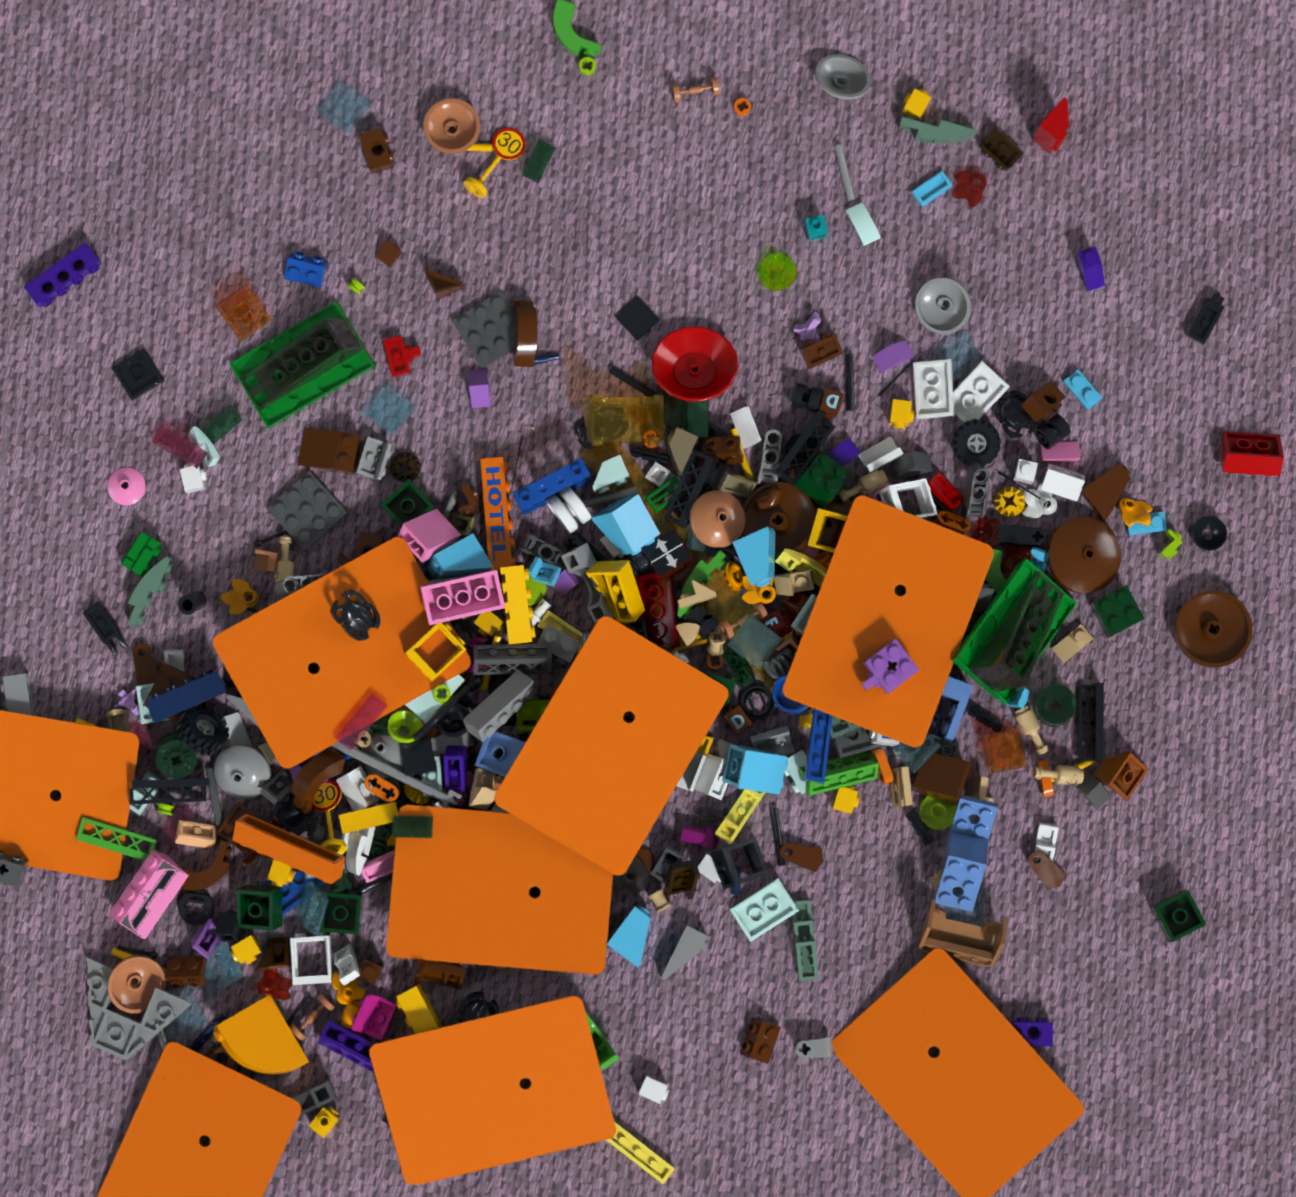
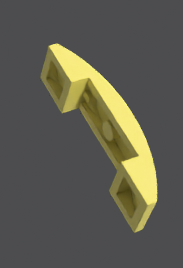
[775,549,828,588]
[715,789,766,845]

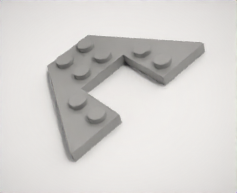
[86,957,192,1060]

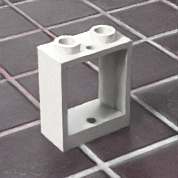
[879,478,938,520]
[290,932,333,985]

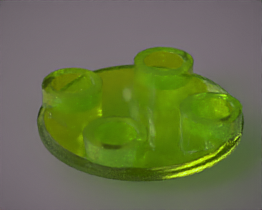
[758,253,796,291]

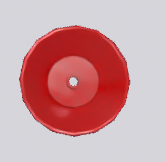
[652,327,738,401]

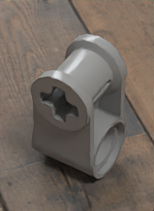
[794,1037,833,1058]

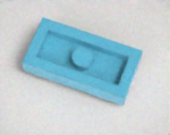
[1063,369,1102,411]
[1127,512,1167,536]

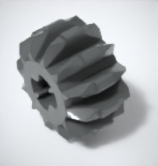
[763,648,795,679]

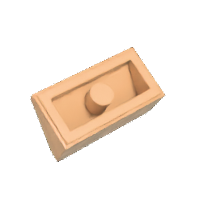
[175,820,217,848]

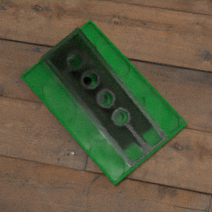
[229,302,376,428]
[951,558,1077,704]

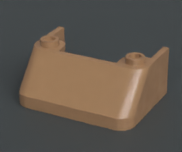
[919,899,1009,967]

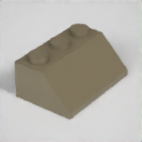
[667,427,698,479]

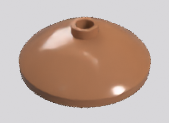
[423,99,480,154]
[689,490,745,548]
[107,956,166,1013]

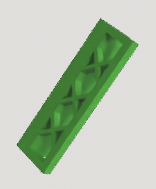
[799,751,879,796]
[76,817,157,861]

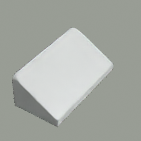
[730,406,761,449]

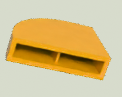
[213,995,309,1075]

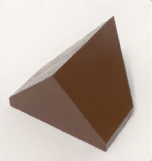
[425,269,463,300]
[254,936,291,971]

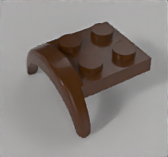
[143,662,197,723]
[216,801,279,866]
[413,960,466,990]

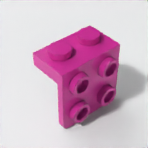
[352,994,398,1041]

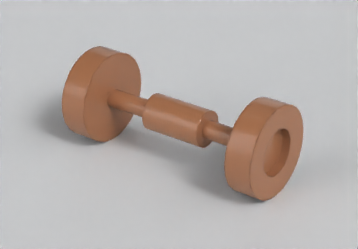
[672,76,720,103]
[719,602,768,639]
[289,994,335,1041]

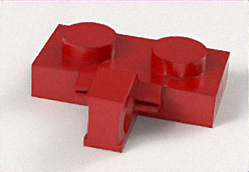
[383,335,422,378]

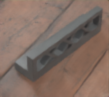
[473,644,552,675]

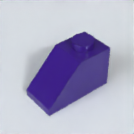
[1075,246,1105,292]
[444,745,467,791]

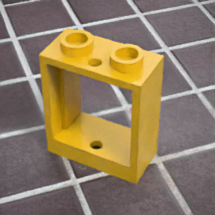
[808,508,848,553]
[404,622,466,682]

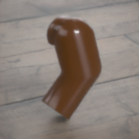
[757,486,782,510]

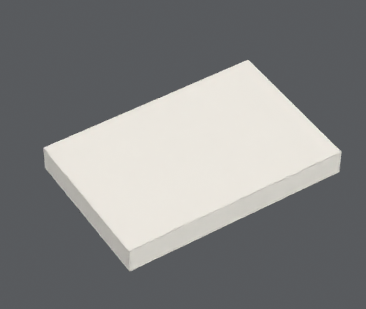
[913,359,955,419]
[953,361,1010,422]

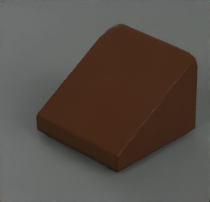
[375,239,402,268]

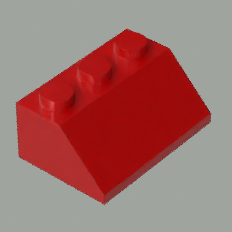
[1032,97,1069,154]
[1221,431,1284,476]

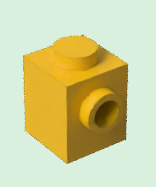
[903,89,931,121]
[889,399,914,429]
[473,611,504,638]
[832,785,860,814]
[267,860,295,888]
[231,935,263,965]
[309,1106,340,1138]

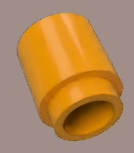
[340,1000,361,1030]

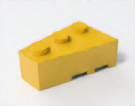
[586,560,645,622]

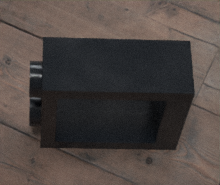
[710,837,769,890]

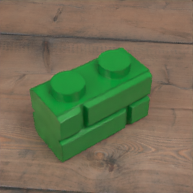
[121,531,163,577]

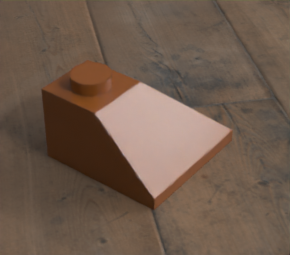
[1093,751,1149,801]

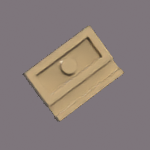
[891,767,913,808]

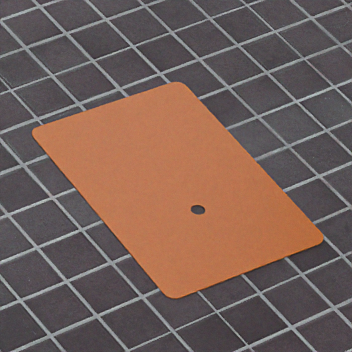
[783,496,994,747]
[213,537,471,768]
[494,616,729,876]
[0,710,139,881]
[386,805,613,975]
[832,948,1084,1197]
[369,996,616,1184]
[97,1042,301,1197]

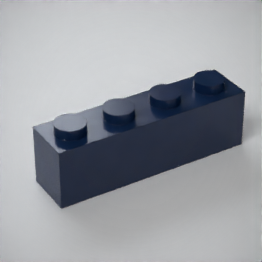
[145,669,227,723]

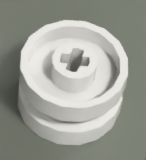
[546,487,591,534]

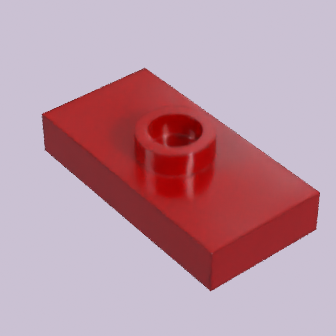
[928,471,964,512]

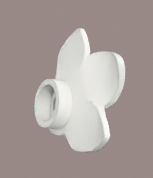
[1022,483,1057,519]

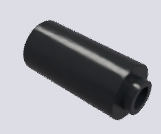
[178,591,207,615]

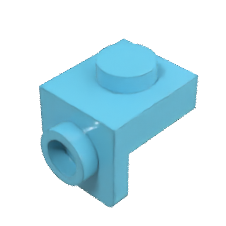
[1028,547,1047,573]
[528,556,562,587]
[996,687,1030,709]

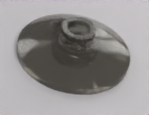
[613,857,649,895]

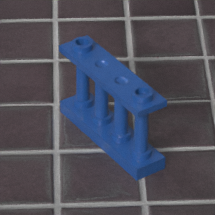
[513,458,591,516]

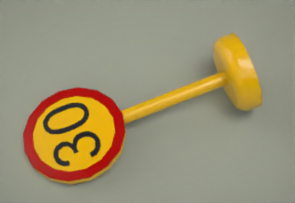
[463,128,526,199]
[312,780,347,855]

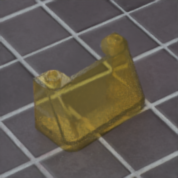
[582,394,665,446]

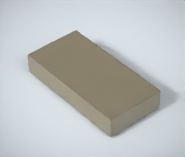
[717,472,758,498]

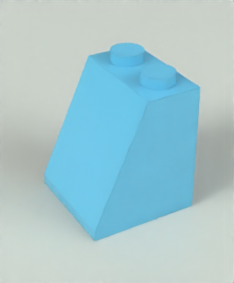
[591,494,660,556]
[732,527,775,588]
[427,533,493,579]
[723,743,788,794]
[607,906,651,967]

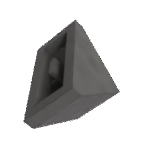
[892,450,933,480]
[1073,769,1111,810]

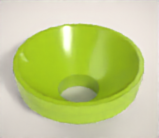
[387,710,423,743]

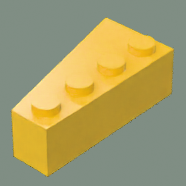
[500,565,536,644]

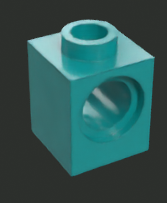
[804,215,828,241]

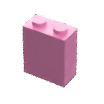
[398,508,461,563]

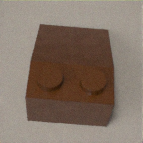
[298,428,361,475]

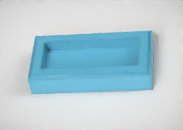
[911,170,953,207]

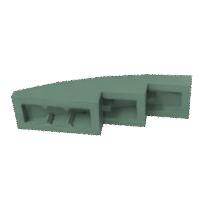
[792,899,819,981]

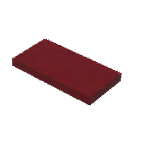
[636,570,680,649]

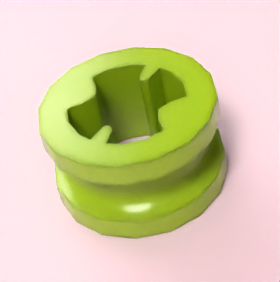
[579,57,596,75]
[346,278,365,296]
[433,685,451,703]
[155,803,174,816]

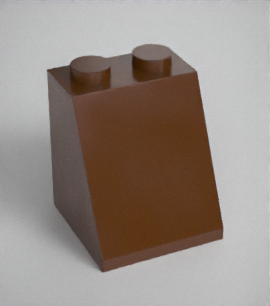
[910,751,972,806]

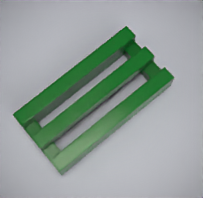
[644,476,686,514]

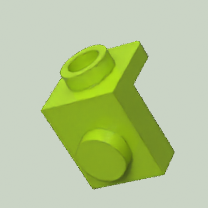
[1158,529,1183,560]

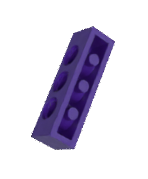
[24,242,102,308]
[1005,1017,1053,1046]
[318,1020,374,1073]

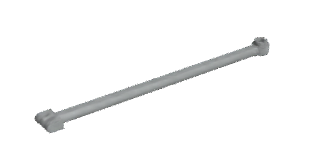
[331,740,462,809]

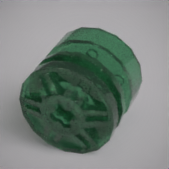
[1034,684,1077,728]
[155,731,197,779]

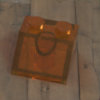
[215,284,272,342]
[981,729,1027,774]

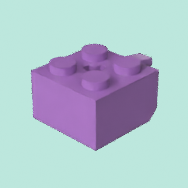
[861,639,919,694]

